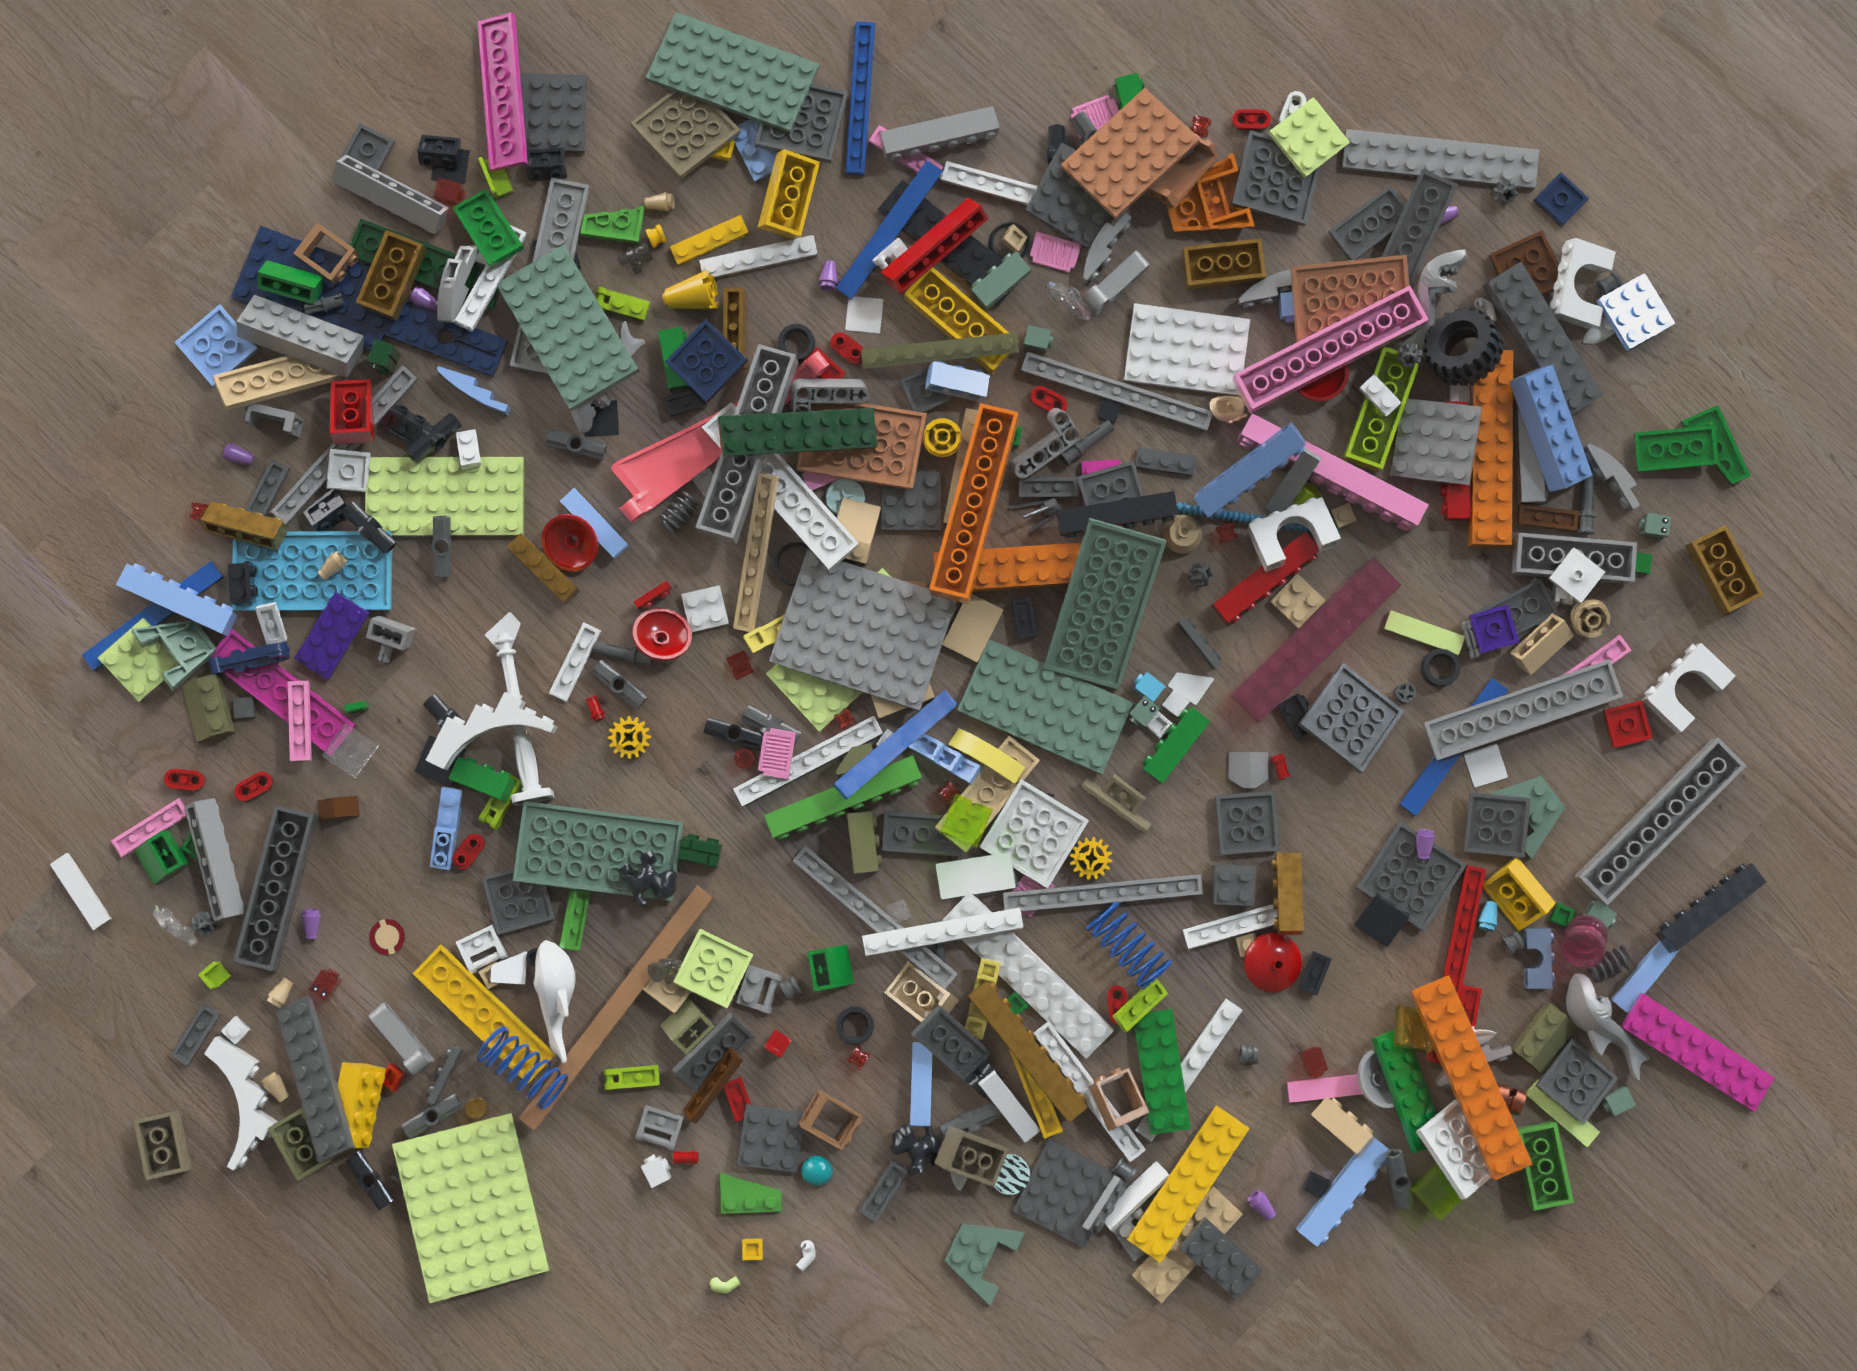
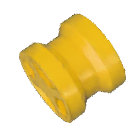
[646,224,667,248]

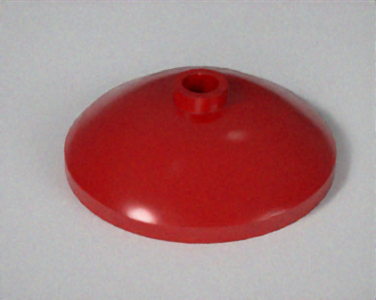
[1296,365,1349,402]
[541,514,599,572]
[632,608,692,661]
[1244,933,1302,993]

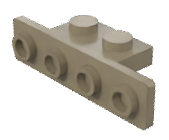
[1081,774,1151,833]

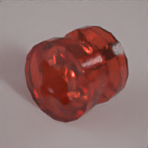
[1190,116,1212,138]
[189,503,209,521]
[1215,522,1239,543]
[833,707,857,731]
[734,749,755,769]
[937,780,961,804]
[847,1045,871,1070]

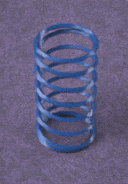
[1086,901,1172,990]
[477,1026,568,1110]

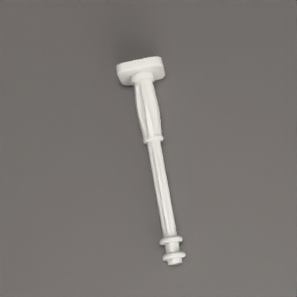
[494,633,555,806]

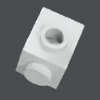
[641,1155,671,1188]

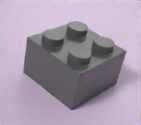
[1212,865,1255,906]

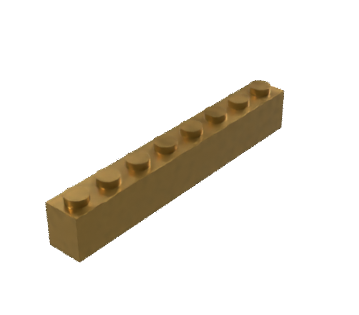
[967,981,1088,1123]

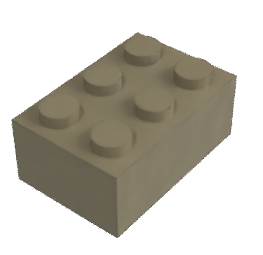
[134,1110,192,1180]
[934,1125,1009,1187]

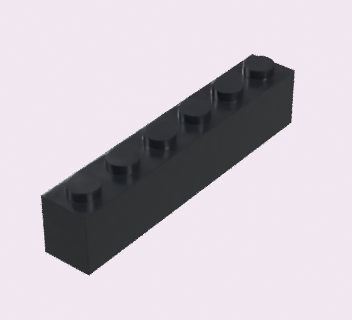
[1056,491,1178,539]
[1655,863,1766,953]

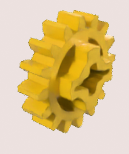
[608,716,652,759]
[1069,837,1113,880]

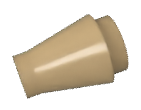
[645,192,675,212]
[318,551,347,580]
[267,977,294,1008]
[261,1071,289,1102]

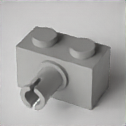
[366,616,416,663]

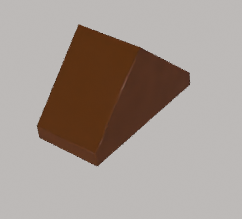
[318,796,360,820]

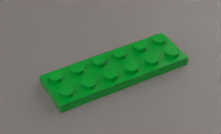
[1134,1009,1191,1135]
[1371,1025,1437,1154]

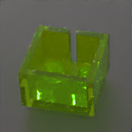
[939,794,993,848]
[1410,1162,1463,1221]

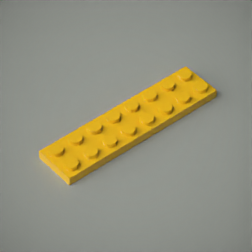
[413,944,556,1084]
[1127,1105,1250,1263]

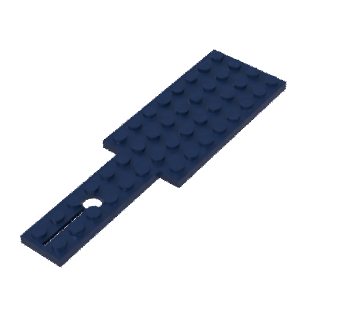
[231,225,508,377]

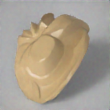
[1210,395,1247,423]

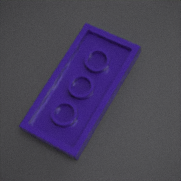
[294,591,370,680]

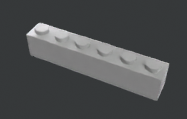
[880,106,999,161]
[332,155,449,234]
[1513,393,1548,505]
[184,798,245,922]

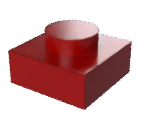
[383,1063,407,1092]

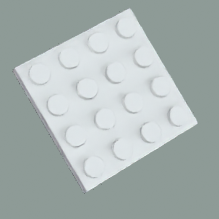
[980,779,1089,888]
[1416,1099,1491,1200]

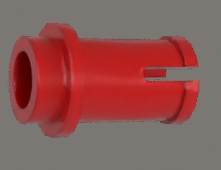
[585,695,605,722]
[1271,753,1290,779]
[673,1150,699,1166]

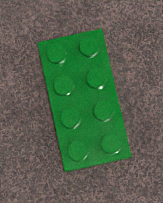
[453,188,524,268]
[1634,425,1719,472]

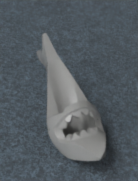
[1397,249,1467,358]
[571,321,645,434]
[1566,974,1650,1081]

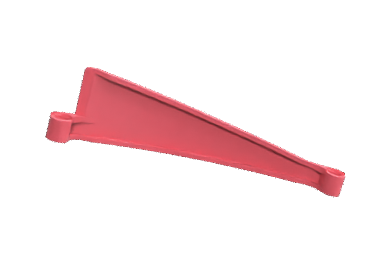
[611,350,830,523]

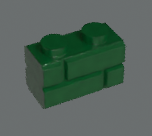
[368,339,401,376]
[678,833,723,868]

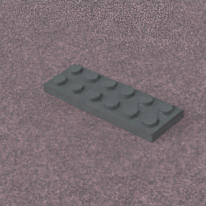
[1382,169,1458,286]

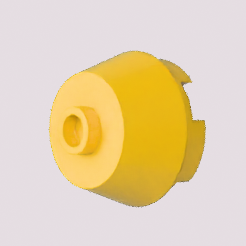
[923,418,962,457]

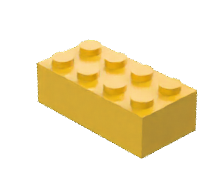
[758,149,820,240]
[337,1062,386,1148]

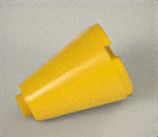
[662,270,719,310]

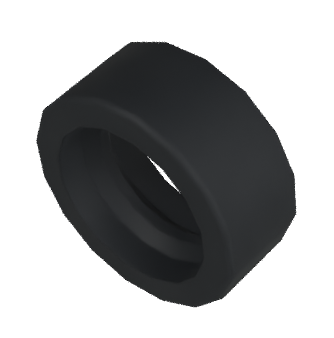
[778,324,815,363]
[1421,649,1460,687]
[836,1006,874,1045]

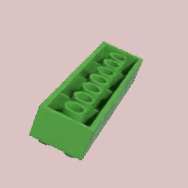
[764,756,922,841]

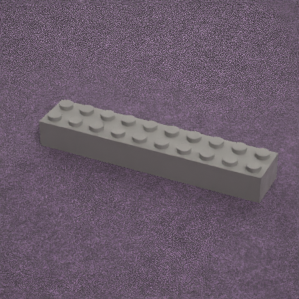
[695,344,799,545]
[1574,738,1746,905]

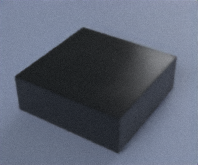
[1097,398,1122,424]
[1302,1170,1329,1198]

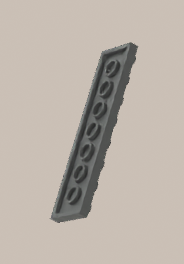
[276,996,355,1163]

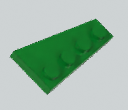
[1681,405,1751,485]

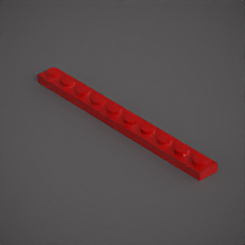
[1425,865,1486,1063]

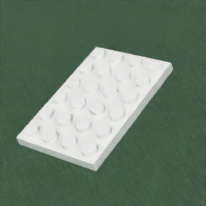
[1124,303,1250,397]

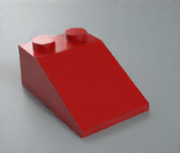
[330,379,374,445]

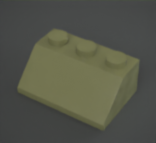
[182,674,236,743]
[847,811,882,874]
[1511,1003,1578,1075]
[268,1108,338,1181]

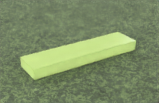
[1383,610,1465,656]
[1526,1079,1600,1147]

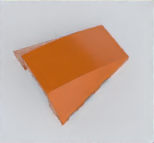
[1166,153,1255,232]

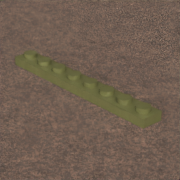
[861,333,1019,369]

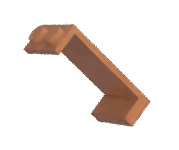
[1146,133,1219,208]

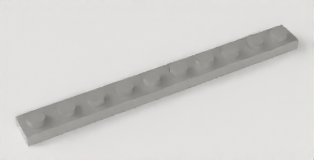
[1021,352,1212,432]
[271,365,419,525]
[793,846,958,989]
[1003,874,1203,911]

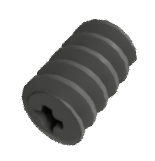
[660,491,702,535]
[1584,945,1630,981]

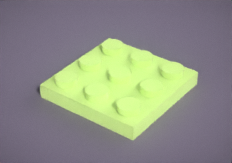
[1268,97,1350,179]
[98,618,178,702]
[673,929,754,1009]

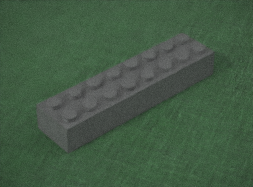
[1482,262,1603,415]
[233,805,319,971]

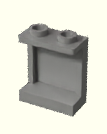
[243,403,305,438]

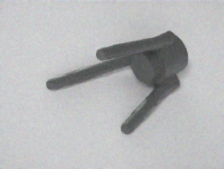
[1009,498,1059,533]

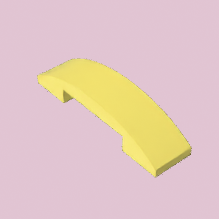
[743,614,785,653]
[948,728,1025,784]
[965,958,1001,1040]

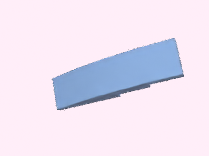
[437,366,511,415]
[560,488,629,559]
[908,733,982,785]
[1611,940,1679,1013]
[910,1042,932,1127]

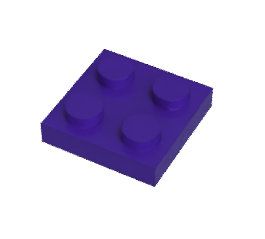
[1469,605,1519,654]

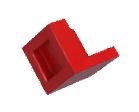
[764,1029,792,1058]

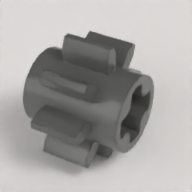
[1493,179,1519,205]
[1397,342,1422,368]
[1188,562,1213,587]
[191,911,217,936]

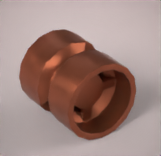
[1497,1082,1526,1116]

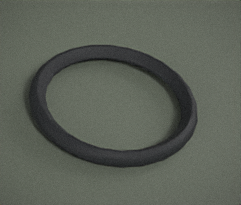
[989,222,1031,259]

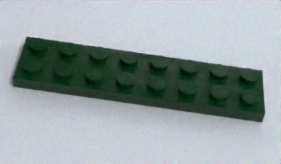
[350,218,507,310]
[718,408,878,457]

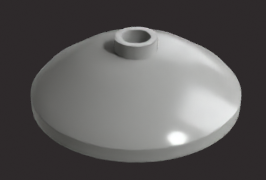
[1358,1049,1395,1108]

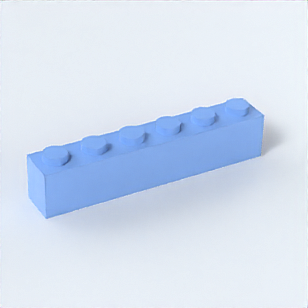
[116,563,238,636]
[1296,1138,1389,1247]

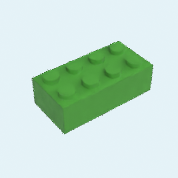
[1517,1121,1574,1211]

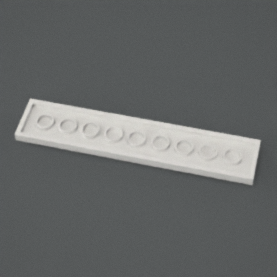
[702,402,859,571]
[942,892,1114,1059]

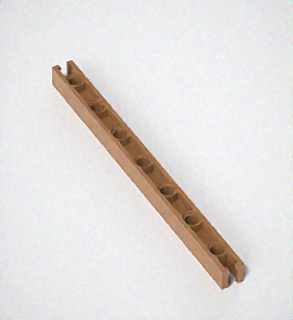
[519,885,714,1131]

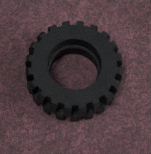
[1423,308,1504,386]

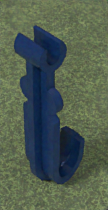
[208,641,290,674]

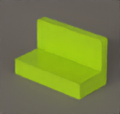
[478,157,514,199]

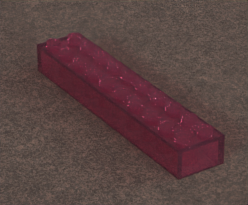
[1230,557,1401,723]

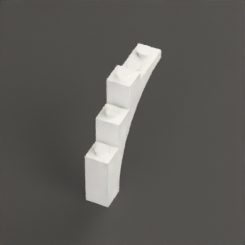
[426,691,558,770]
[204,1036,278,1171]

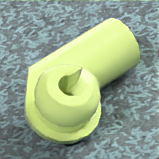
[710,1276,741,1294]

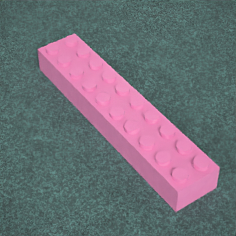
[1232,286,1428,414]
[1237,413,1429,531]

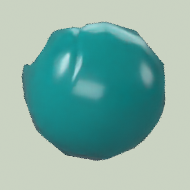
[801,1155,834,1186]

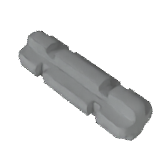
[1461,620,1481,659]

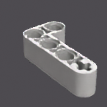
[1082,250,1151,316]
[789,379,870,412]
[1010,408,1080,478]
[368,1002,434,1075]

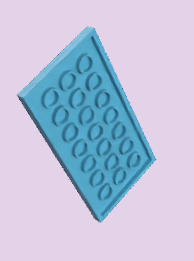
[232,531,392,611]

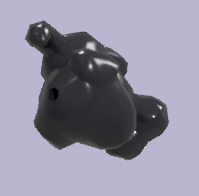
[618,850,677,907]
[890,1124,940,1176]

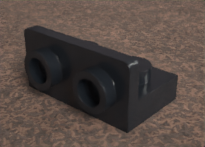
[417,134,461,169]
[526,147,567,181]
[381,405,431,446]
[302,489,347,531]
[228,561,258,604]
[1276,693,1309,740]

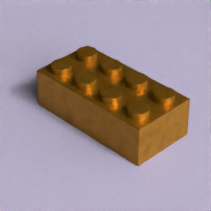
[356,230,427,322]
[1181,238,1266,291]
[1685,525,1764,615]

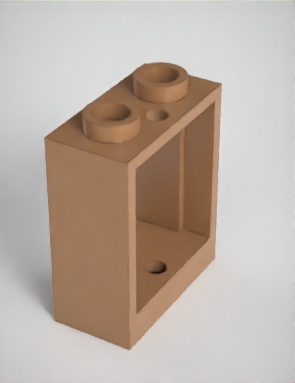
[293,222,359,285]
[1088,1068,1149,1131]
[798,1089,863,1150]

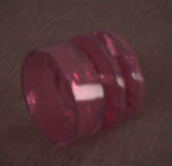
[1562,915,1608,968]

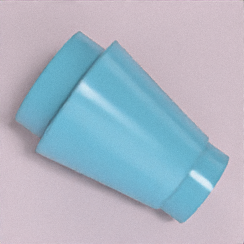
[1477,901,1497,932]

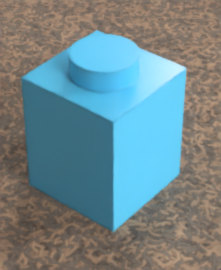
[1133,672,1166,702]

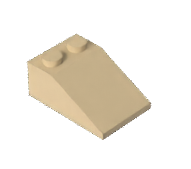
[837,497,881,564]
[884,961,959,1022]

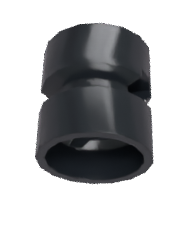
[966,1060,1004,1098]

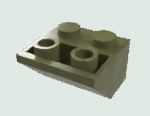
[836,743,873,777]
[660,997,716,1055]

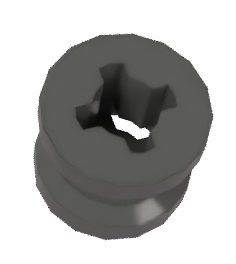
[1394,683,1416,703]
[1501,931,1525,956]
[779,976,803,1000]
[1240,1044,1258,1065]

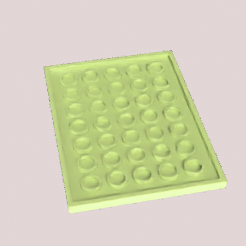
[392,1113,549,1303]

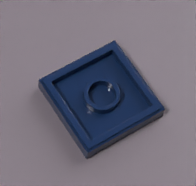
[1533,172,1589,227]

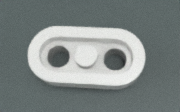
[1279,91,1306,123]

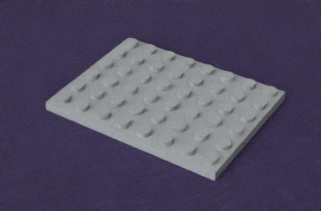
[769,550,956,711]

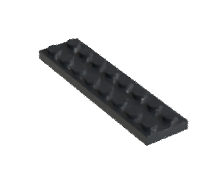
[878,180,1016,307]

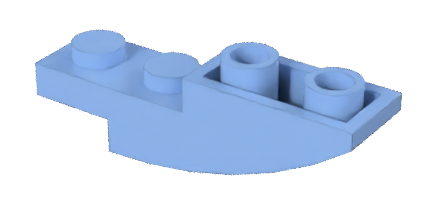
[430,787,463,870]

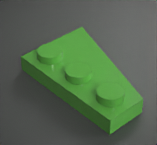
[580,206,645,244]
[720,1172,782,1214]

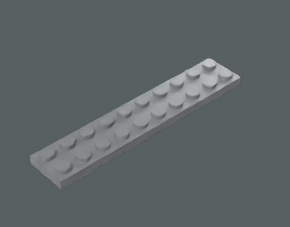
[1342,129,1539,190]
[510,177,590,375]
[1423,659,1623,760]

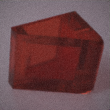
[726,650,754,680]

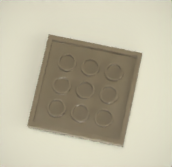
[630,91,741,179]

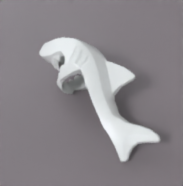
[534,940,576,1063]

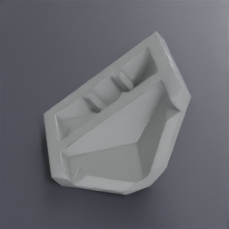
[1228,752,1268,788]

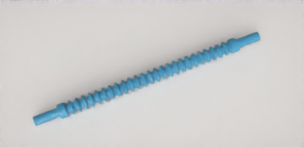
[1177,502,1338,535]

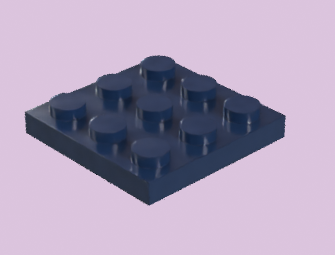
[665,319,748,403]

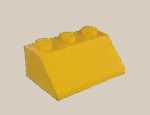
[1483,857,1555,931]

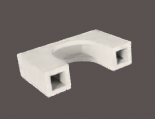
[1550,238,1616,329]
[1247,497,1341,572]
[1643,643,1735,733]

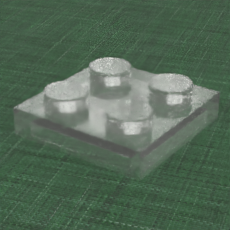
[322,723,379,778]

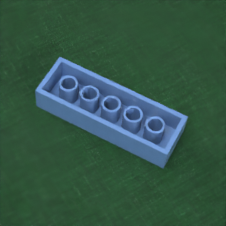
[1509,364,1593,492]
[1194,422,1306,517]

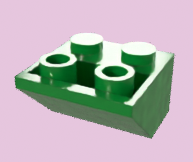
[135,830,190,885]
[807,944,854,991]

